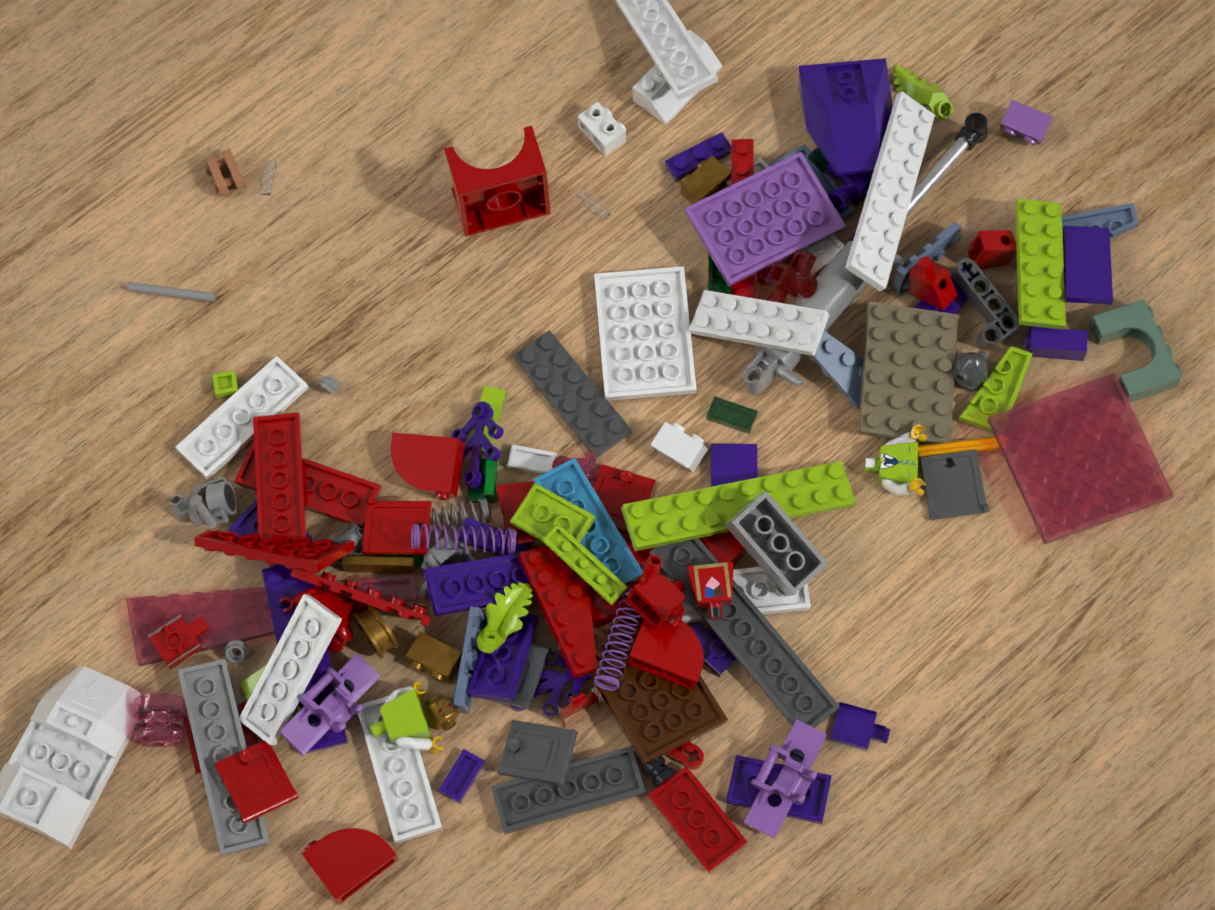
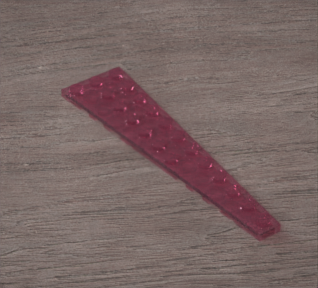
[126,575,418,667]

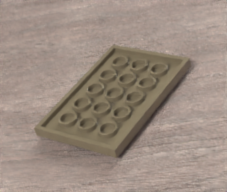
[858,301,958,444]

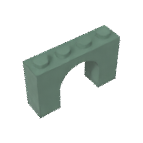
[1090,299,1182,404]

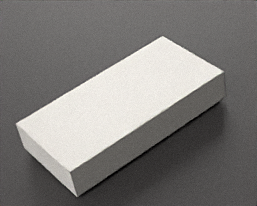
[507,444,557,475]

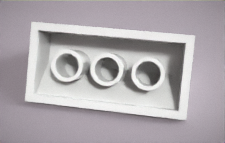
[632,30,722,125]

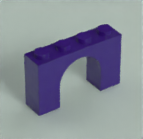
[1025,274,1087,361]

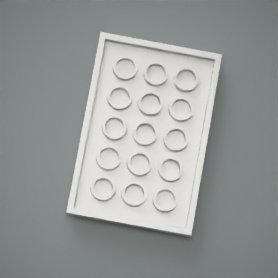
[594,266,697,401]

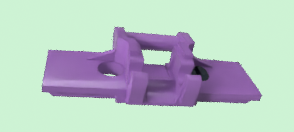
[279,653,380,756]
[744,719,827,839]

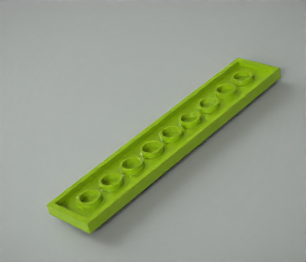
[621,461,856,551]

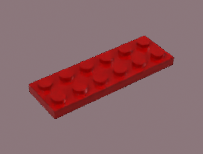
[253,412,307,539]
[234,441,381,529]

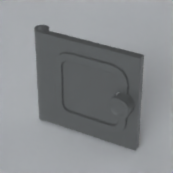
[920,450,989,520]
[481,644,551,710]
[498,720,578,787]

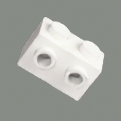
[577,102,626,157]
[651,422,708,472]

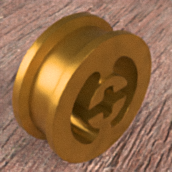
[352,605,399,659]

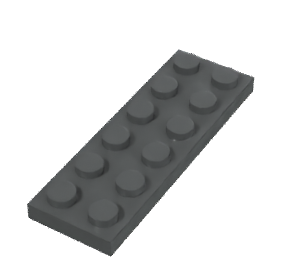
[513,330,632,459]
[491,746,646,835]

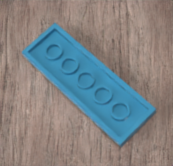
[534,458,643,599]

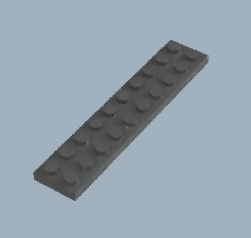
[649,538,840,728]

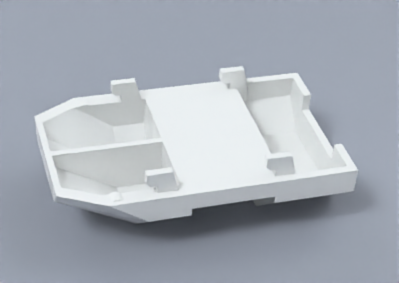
[0,666,141,849]

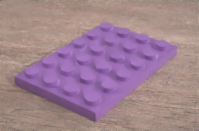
[684,152,846,287]

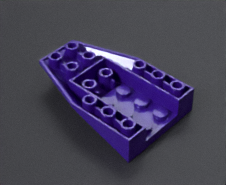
[798,58,893,176]

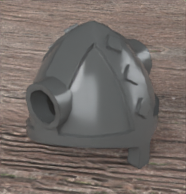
[954,350,989,390]
[328,522,365,562]

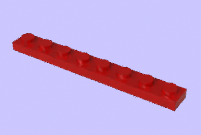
[731,139,754,298]

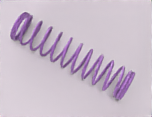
[411,523,516,554]
[593,588,641,691]

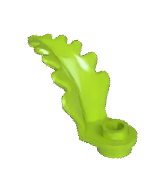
[892,65,953,120]
[476,582,533,653]

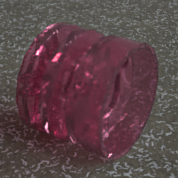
[133,693,185,747]

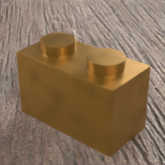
[681,156,731,204]
[406,631,462,684]

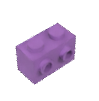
[1000,100,1053,145]

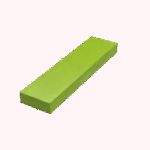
[541,523,628,606]

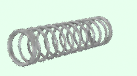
[418,498,491,532]

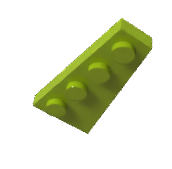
[959,346,1033,436]

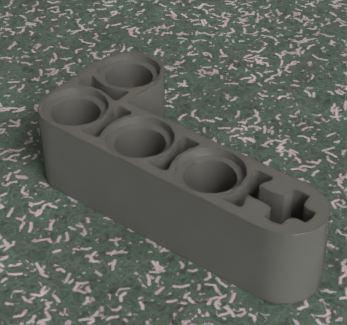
[952,258,1019,350]

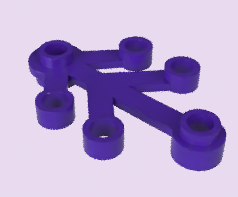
[451,401,504,490]
[510,650,591,718]

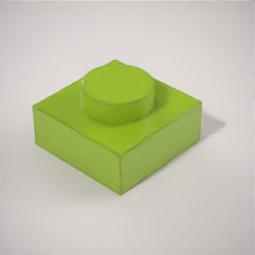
[212,370,239,398]

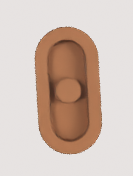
[203,149,246,196]

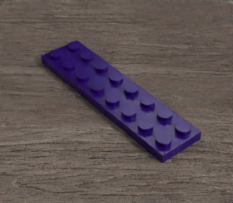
[262,565,348,753]

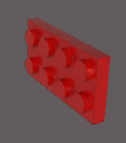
[648,765,748,874]

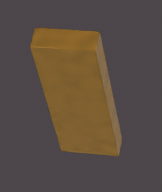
[342,556,416,574]

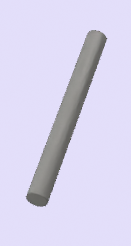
[126,282,216,302]

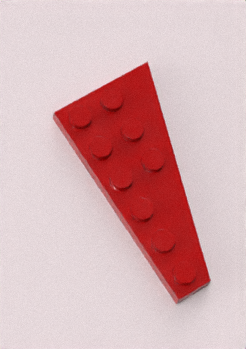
[194,530,354,573]
[518,545,597,679]
[290,568,431,627]

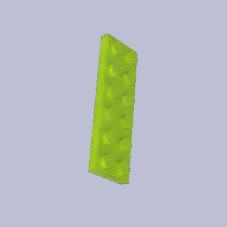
[1015,198,1066,330]

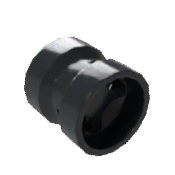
[642,756,676,788]

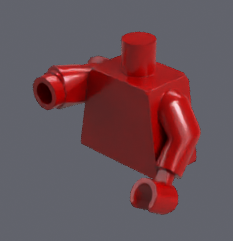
[626,555,685,632]
[279,587,356,653]

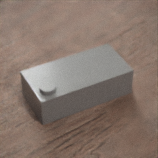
[724,491,828,596]

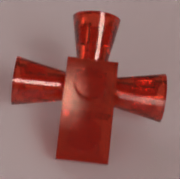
[757,250,817,304]

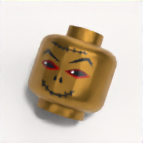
[424,694,459,731]

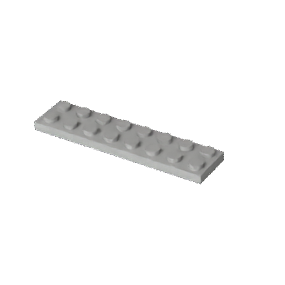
[178,659,269,856]

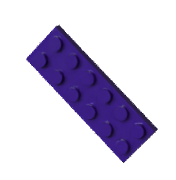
[423,553,537,616]

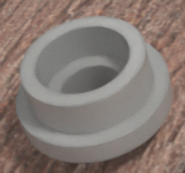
[320,374,341,395]
[225,640,249,663]

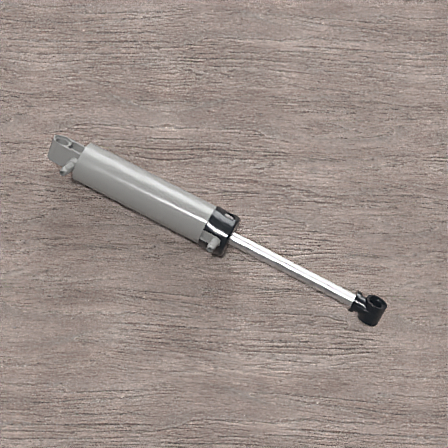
[743,113,988,395]

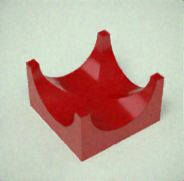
[444,125,551,237]

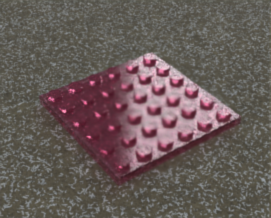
[987,373,1174,545]

